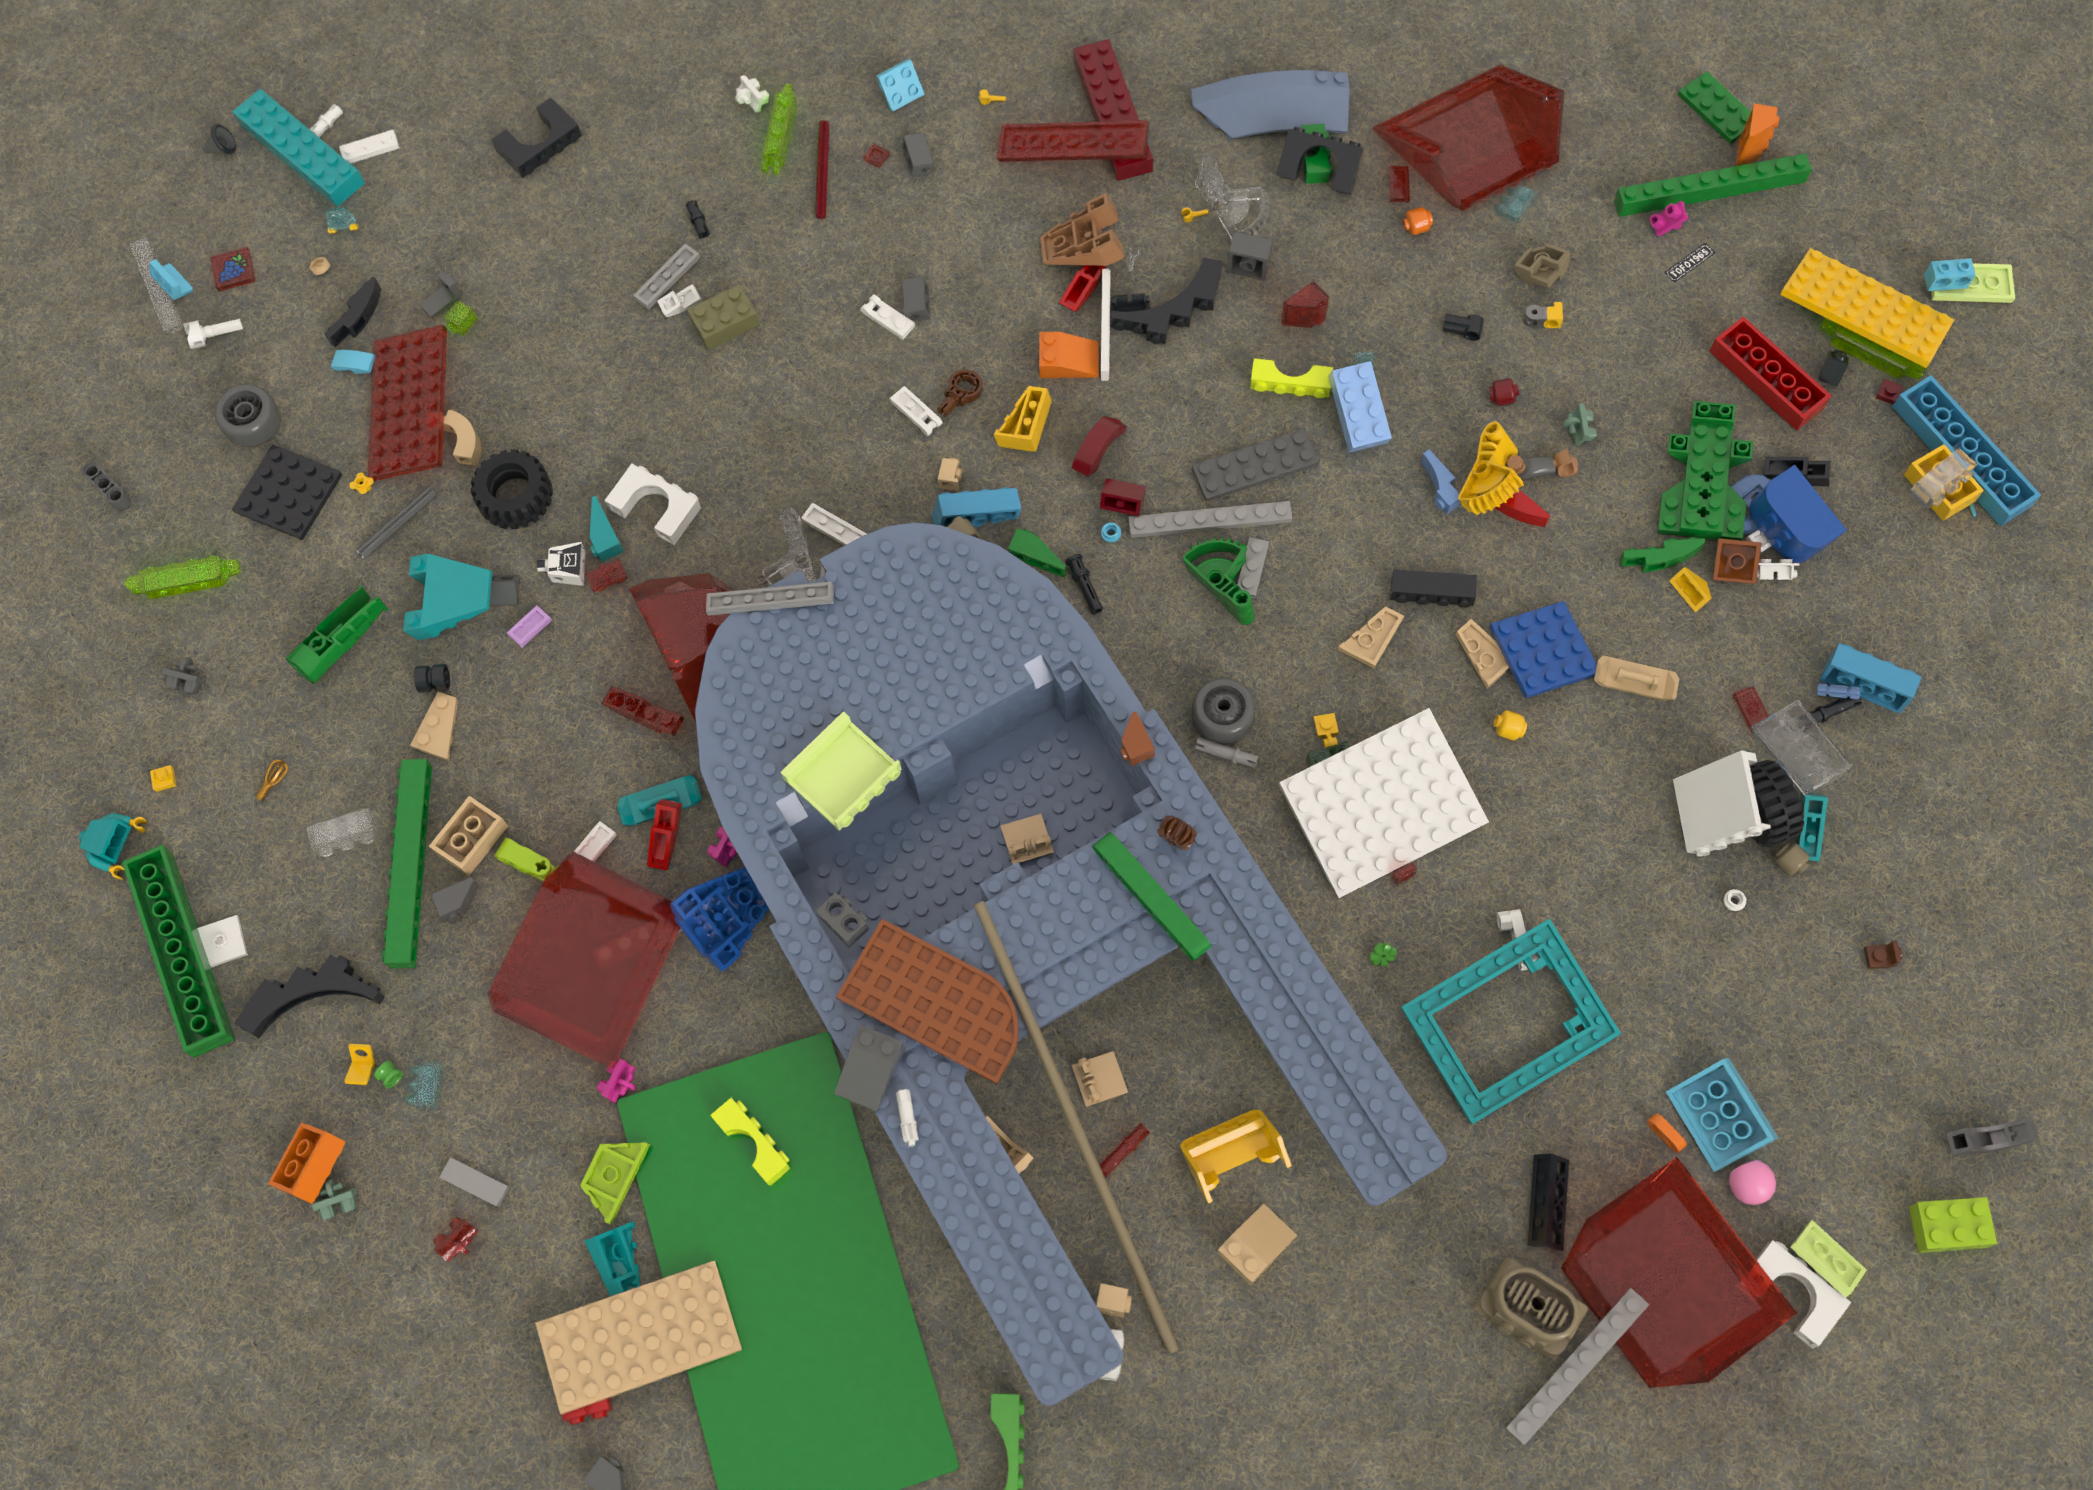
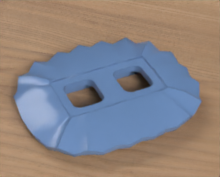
[1731,475,1771,535]

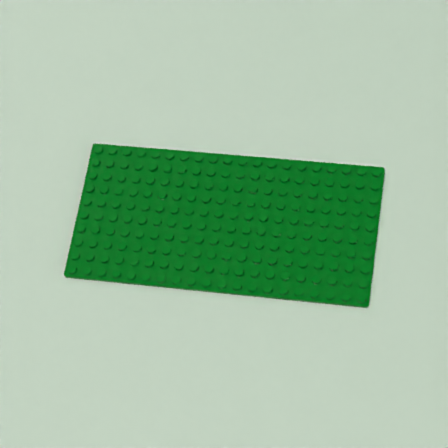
[617,1032,959,1490]

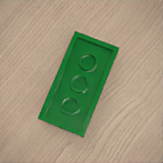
[1678,71,1751,144]

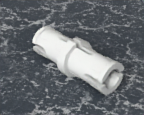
[309,104,343,138]

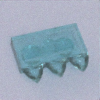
[1494,184,1537,223]
[404,1062,444,1109]

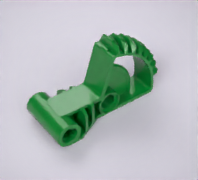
[1183,536,1255,625]

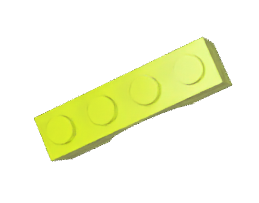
[1250,359,1333,398]
[710,1098,791,1186]

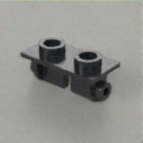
[1110,293,1150,312]

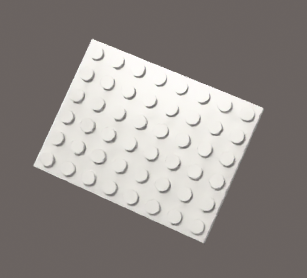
[1278,708,1489,899]

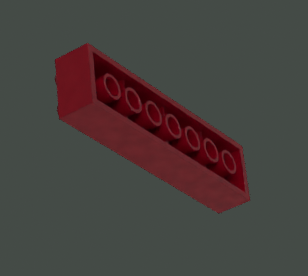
[1073,39,1153,181]

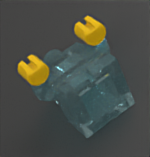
[325,207,359,234]

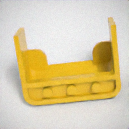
[1180,1110,1291,1203]

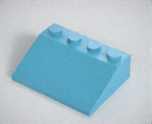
[1666,1058,1778,1172]

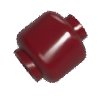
[1489,378,1519,406]

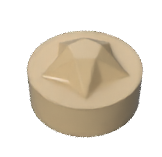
[309,257,330,275]

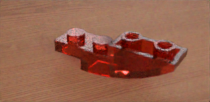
[601,686,684,736]

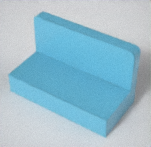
[149,259,193,300]

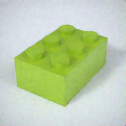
[1909,1197,1997,1253]

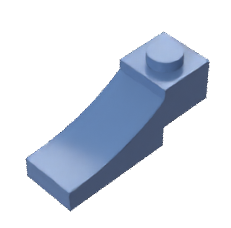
[1421,449,1460,514]

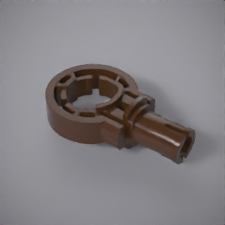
[937,370,982,417]

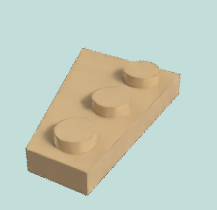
[1337,607,1404,669]
[1456,619,1510,689]
[410,691,458,761]

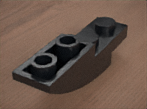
[325,277,381,347]

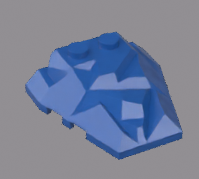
[670,867,768,971]

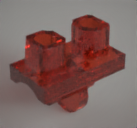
[585,559,628,592]
[433,1217,478,1262]

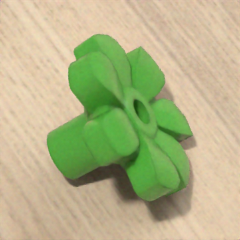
[1369,943,1397,967]

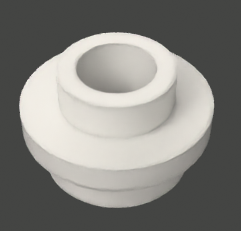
[1723,889,1746,911]

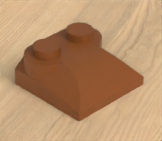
[1713,539,1762,584]

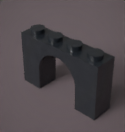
[491,97,582,178]
[1276,127,1364,195]

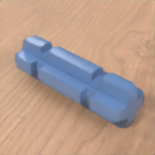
[1817,683,1861,699]

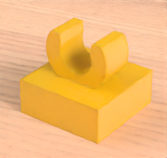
[150,765,176,792]

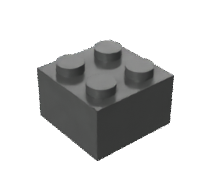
[1227,232,1273,281]

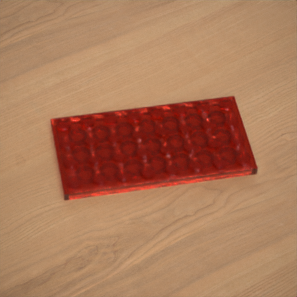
[367,324,447,481]

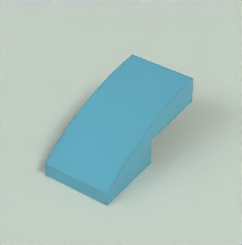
[331,350,376,374]

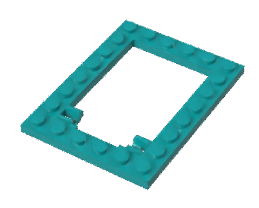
[1399,918,1621,1125]

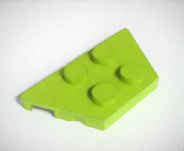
[580,1142,650,1224]

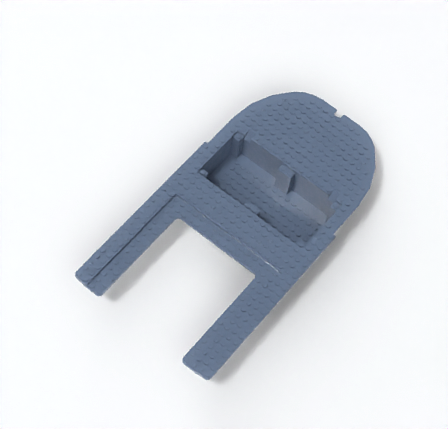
[695,523,1447,1406]

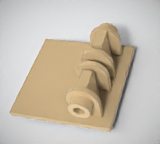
[1001,814,1054,864]
[1072,1051,1128,1107]

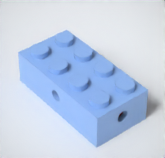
[1328,361,1392,453]

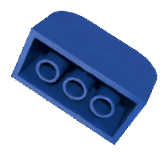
[1749,465,1846,563]

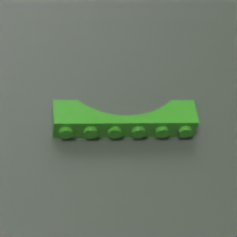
[991,1394,1025,1490]

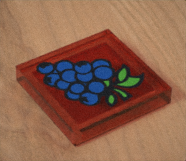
[210,247,256,292]

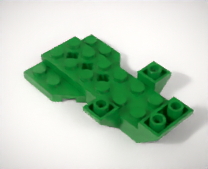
[1657,401,1754,541]

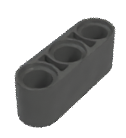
[82,462,131,511]

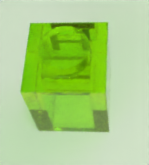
[443,301,478,336]

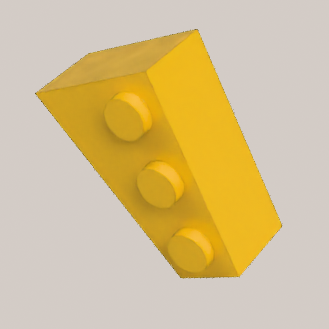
[994,386,1052,452]

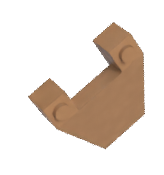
[1040,193,1124,266]

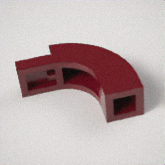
[1071,416,1127,477]

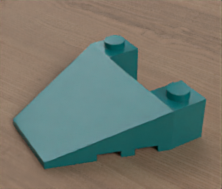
[403,554,492,640]

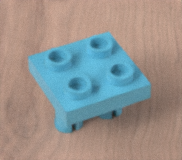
[876,59,924,111]

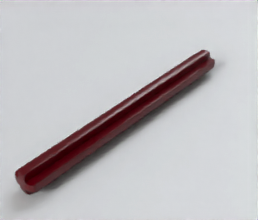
[815,120,829,219]

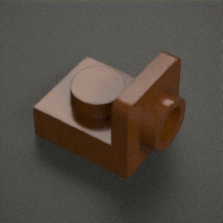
[1864,941,1902,969]

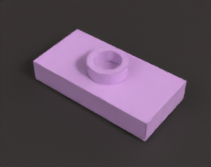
[507,605,552,648]

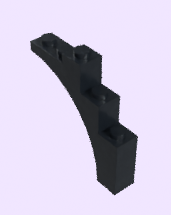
[1110,258,1222,344]
[234,954,385,1038]

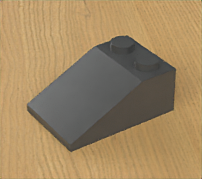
[834,1025,906,1112]

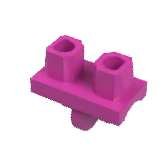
[1650,201,1689,236]
[707,826,737,867]
[597,1059,636,1104]

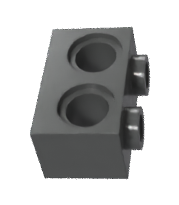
[816,893,869,948]

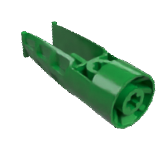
[286,585,388,684]

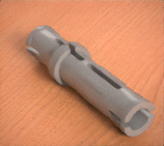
[1195,737,1259,769]

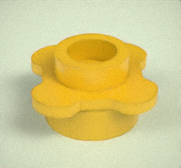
[350,473,374,494]

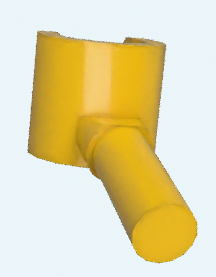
[979,90,1006,105]
[1181,208,1208,223]

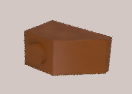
[1119,711,1155,767]

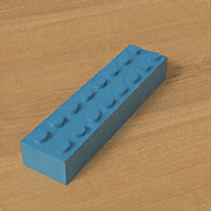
[1892,375,2041,527]

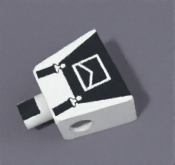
[537,542,586,586]

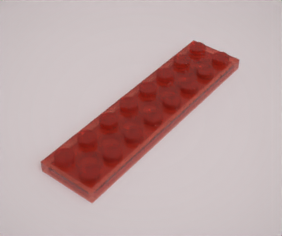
[997,120,1149,162]

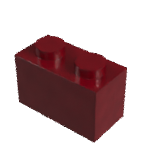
[1100,478,1146,516]

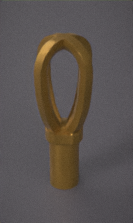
[255,759,288,801]

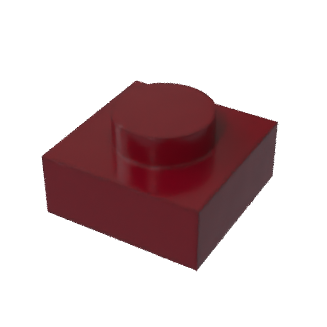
[1876,379,1904,405]

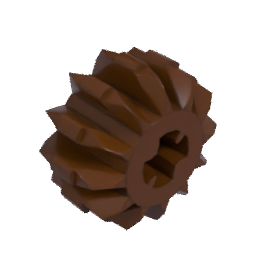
[1157,815,1197,850]

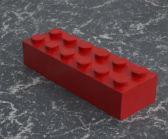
[1709,316,1832,431]

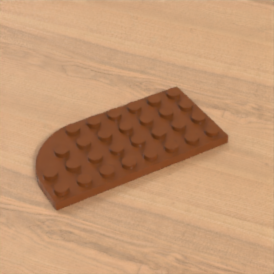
[836,919,1019,1085]

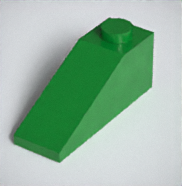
[1008,528,1066,578]

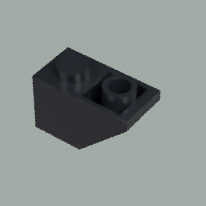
[1818,349,1849,387]

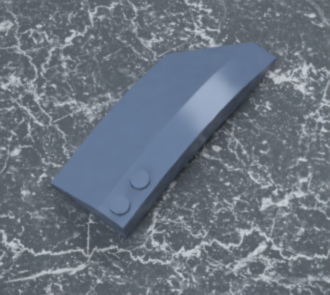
[1190,70,1349,140]

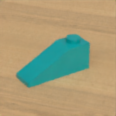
[589,496,624,562]
[1797,792,1828,861]

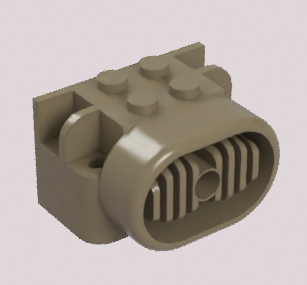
[1473,1257,1588,1362]

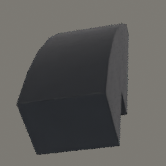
[1764,457,1831,487]

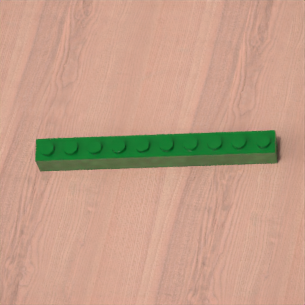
[1614,153,1812,217]
[382,759,432,969]

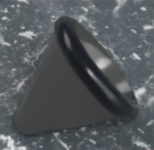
[203,124,236,154]

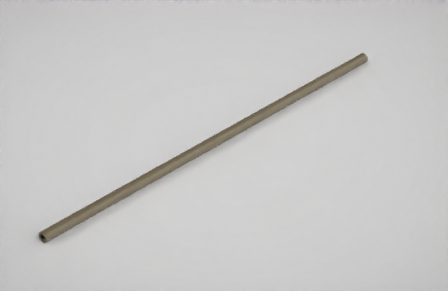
[974,901,1179,1354]

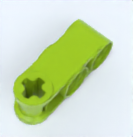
[494,838,556,882]

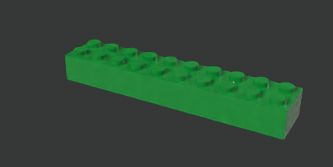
[122,844,236,1058]

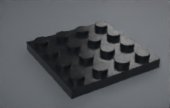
[232,444,342,540]

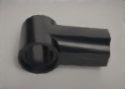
[1442,313,1484,341]

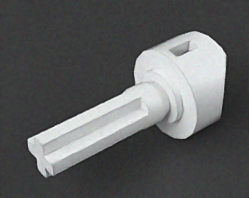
[183,319,243,349]

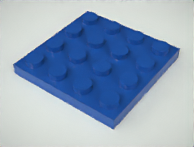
[1489,601,1597,699]

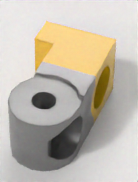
[1524,302,1563,328]

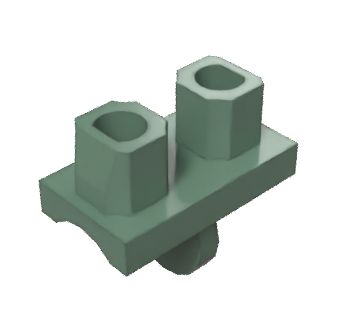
[1562,403,1597,445]
[311,1179,358,1220]

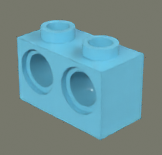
[1924,258,1976,291]

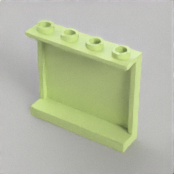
[781,711,902,831]

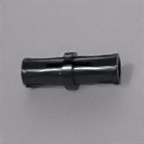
[686,200,710,239]

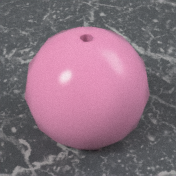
[1729,1160,1776,1205]

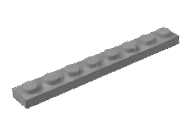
[1129,501,1292,538]
[1506,1288,1649,1445]

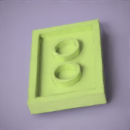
[1791,1220,1867,1298]

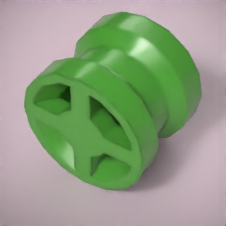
[374,1061,403,1089]

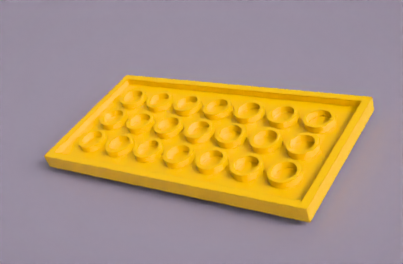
[1780,248,1954,368]

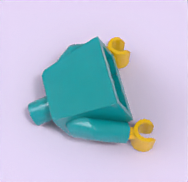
[79,813,148,880]

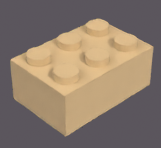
[429,796,508,877]

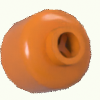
[1402,207,1433,235]

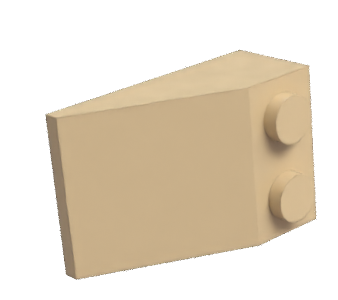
[1217,1204,1298,1286]

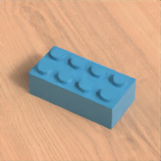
[1819,643,1922,714]

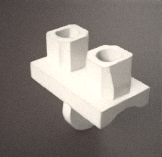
[735,75,769,113]

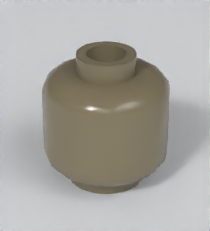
[1776,843,1810,875]

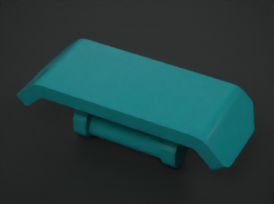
[617,775,702,826]

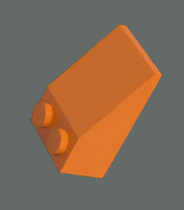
[1039,332,1099,378]

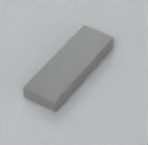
[439,1157,510,1208]

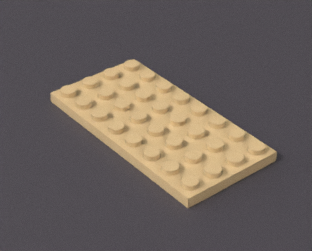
[536,1260,742,1415]

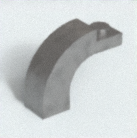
[1946,1117,2039,1156]

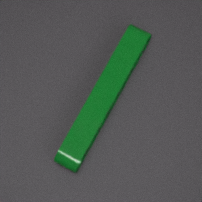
[1092,832,1212,961]

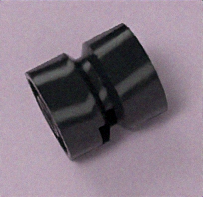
[414,664,450,693]

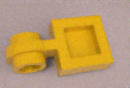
[1313,713,1339,753]

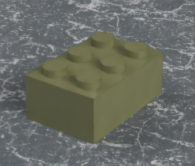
[687,284,760,350]

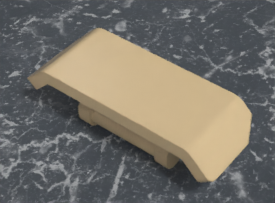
[1594,655,1680,701]

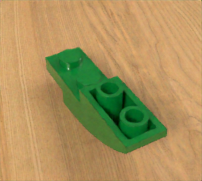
[1619,537,1705,573]

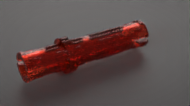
[1099,1123,1150,1178]

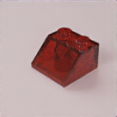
[1281,281,1329,328]

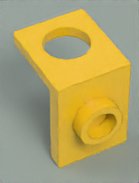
[344,1044,375,1085]

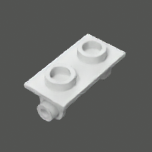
[1757,559,1799,580]

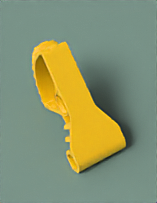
[1458,421,1524,515]

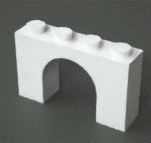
[605,464,701,545]
[1735,1240,1851,1349]

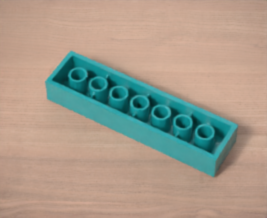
[232,89,365,207]

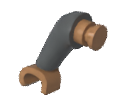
[1507,449,1578,480]

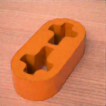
[1647,1113,1687,1153]

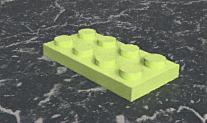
[1931,263,2015,303]

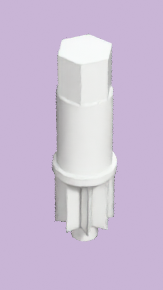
[896,1089,919,1147]

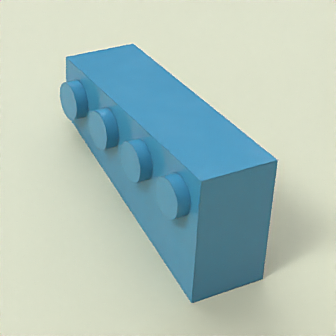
[932,487,1021,527]

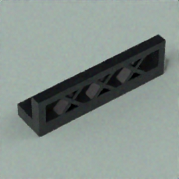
[1527,1153,1569,1251]

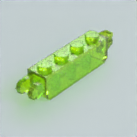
[761,83,797,175]
[1820,318,1928,380]
[124,555,240,600]

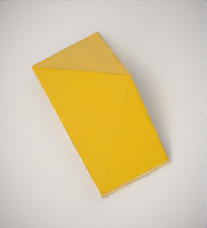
[1669,567,1712,612]

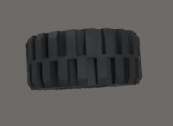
[471,449,553,529]
[1750,760,1804,847]

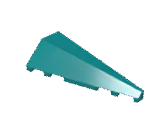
[584,1221,640,1297]

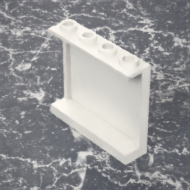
[1673,751,1771,857]

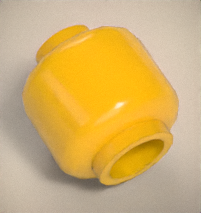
[1493,710,1527,741]

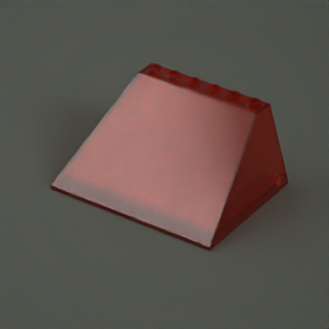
[1373,64,1564,211]
[488,851,680,1069]
[1561,1157,1797,1388]

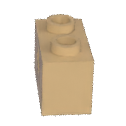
[1096,1283,1132,1318]

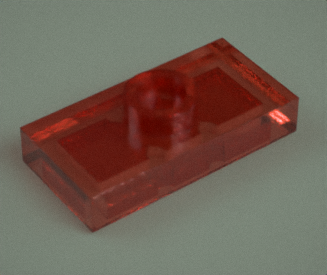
[1389,166,1410,202]
[1732,686,1773,732]

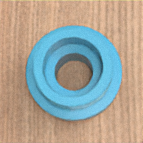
[1101,523,1121,543]

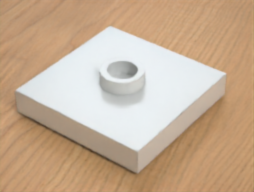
[198,915,248,968]

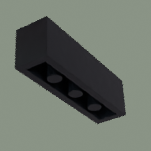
[1390,569,1477,608]

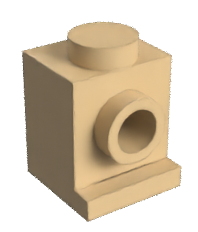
[938,458,962,491]

